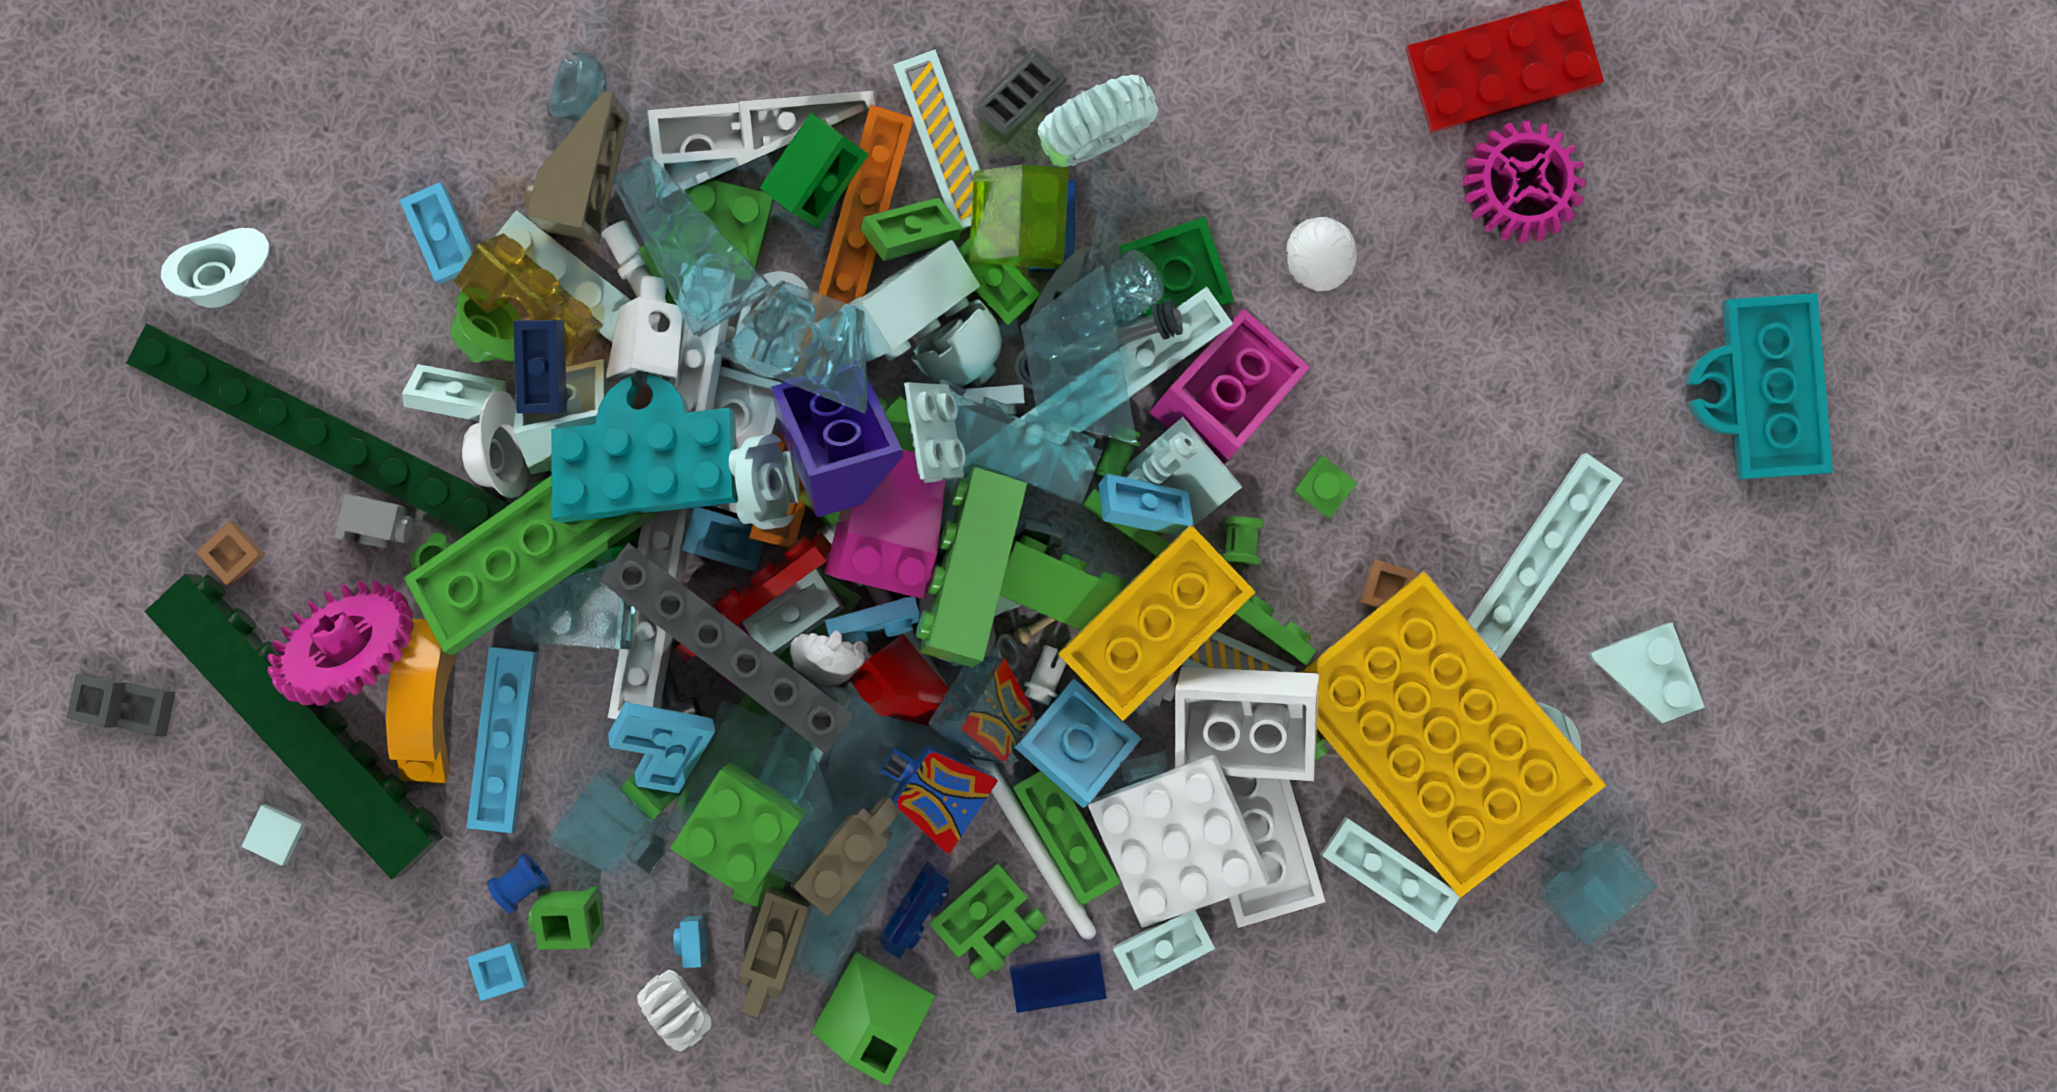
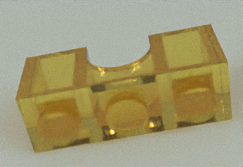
[453,233,603,368]

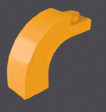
[386,619,456,783]

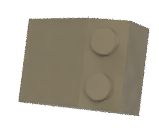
[524,91,629,244]

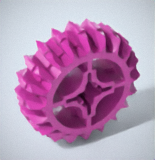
[1462,120,1587,244]

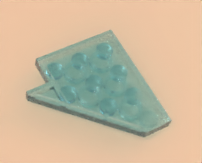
[667,700,842,883]

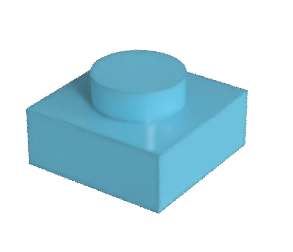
[673,915,707,968]
[467,941,528,1001]

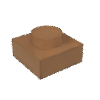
[195,522,265,586]
[1359,559,1418,608]

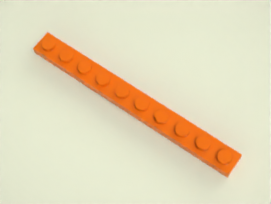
[749,105,914,549]

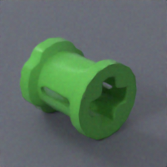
[1221,516,1264,566]

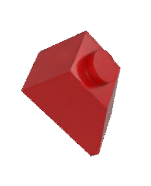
[849,634,962,727]

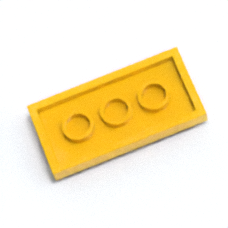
[1057,525,1256,721]

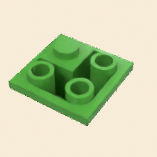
[812,951,936,1086]

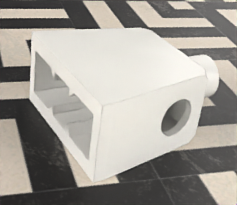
[606,276,683,388]

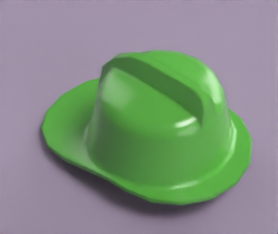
[450,286,521,363]

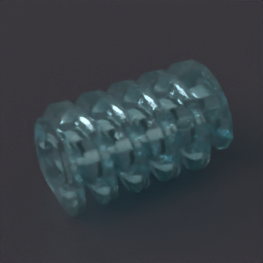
[1066,250,1164,339]

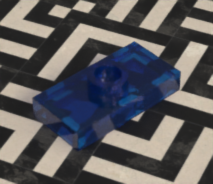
[1010,951,1107,1013]

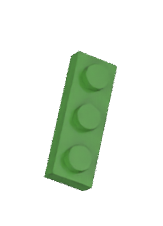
[1013,770,1121,906]

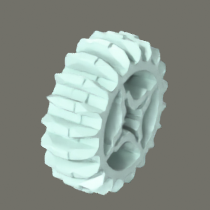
[1038,75,1159,167]

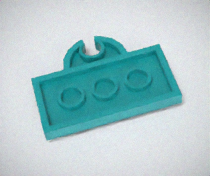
[1685,293,1833,480]
[551,374,738,523]

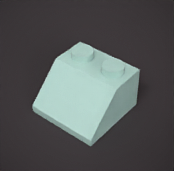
[514,359,610,475]

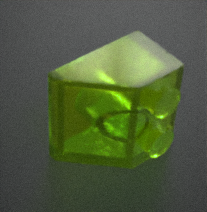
[969,164,1069,269]

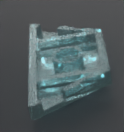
[1021,266,1137,443]
[714,280,867,413]

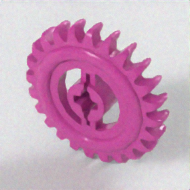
[268,580,414,706]

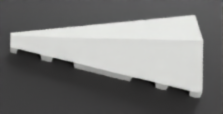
[647,91,875,199]

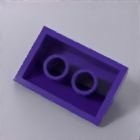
[771,362,903,517]

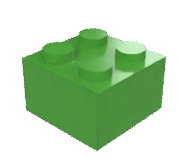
[670,762,807,900]

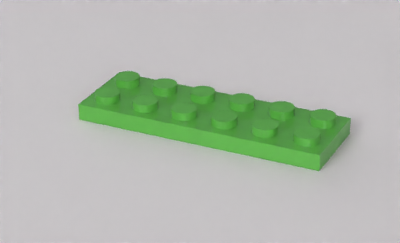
[404,476,662,656]

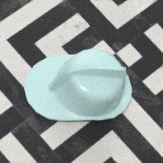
[161,228,269,308]

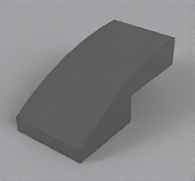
[66,674,176,736]

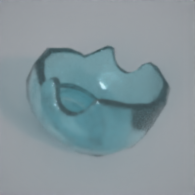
[549,51,608,121]

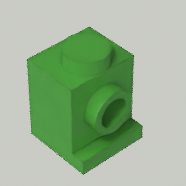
[528,886,604,950]

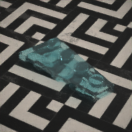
[611,155,774,337]

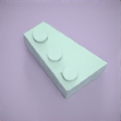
[813,240,980,367]

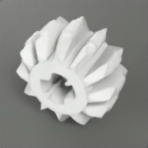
[637,970,711,1052]

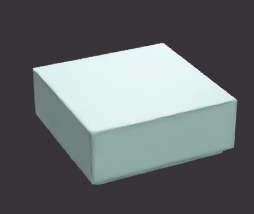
[241,804,306,866]

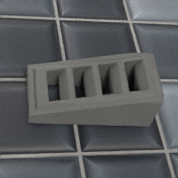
[973,48,1066,144]

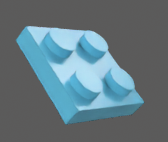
[1014,679,1142,808]

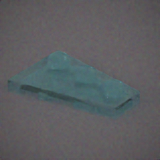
[510,562,635,650]

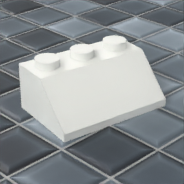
[1175,667,1319,781]

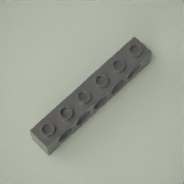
[599,543,854,754]

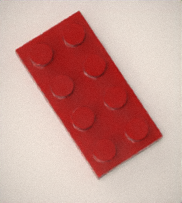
[1405,0,1604,134]

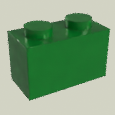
[760,113,869,229]

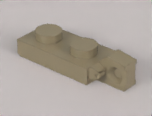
[790,797,901,917]
[739,886,813,1018]

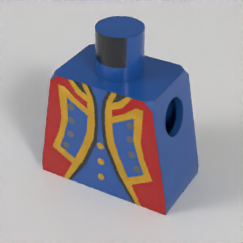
[880,745,998,854]

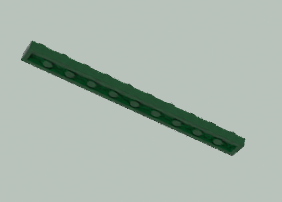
[126,323,511,533]

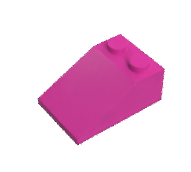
[1149,308,1310,464]
[825,449,946,599]

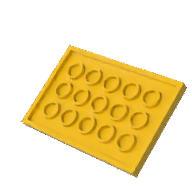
[1299,570,1606,898]

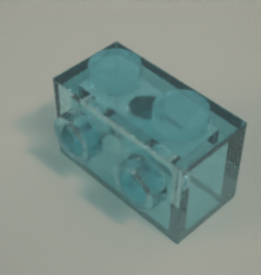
[1540,839,1657,946]

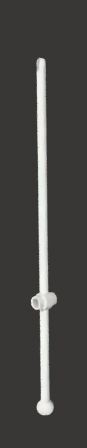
[722,326,1096,940]

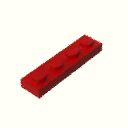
[673,532,832,663]

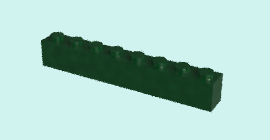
[144,574,444,880]

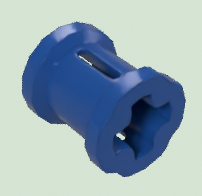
[487,853,549,914]

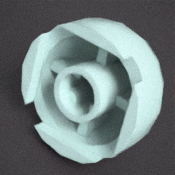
[911,300,1002,387]

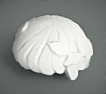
[1286,217,1357,291]
[790,630,868,687]

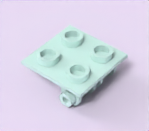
[904,382,965,483]
[1126,417,1242,526]

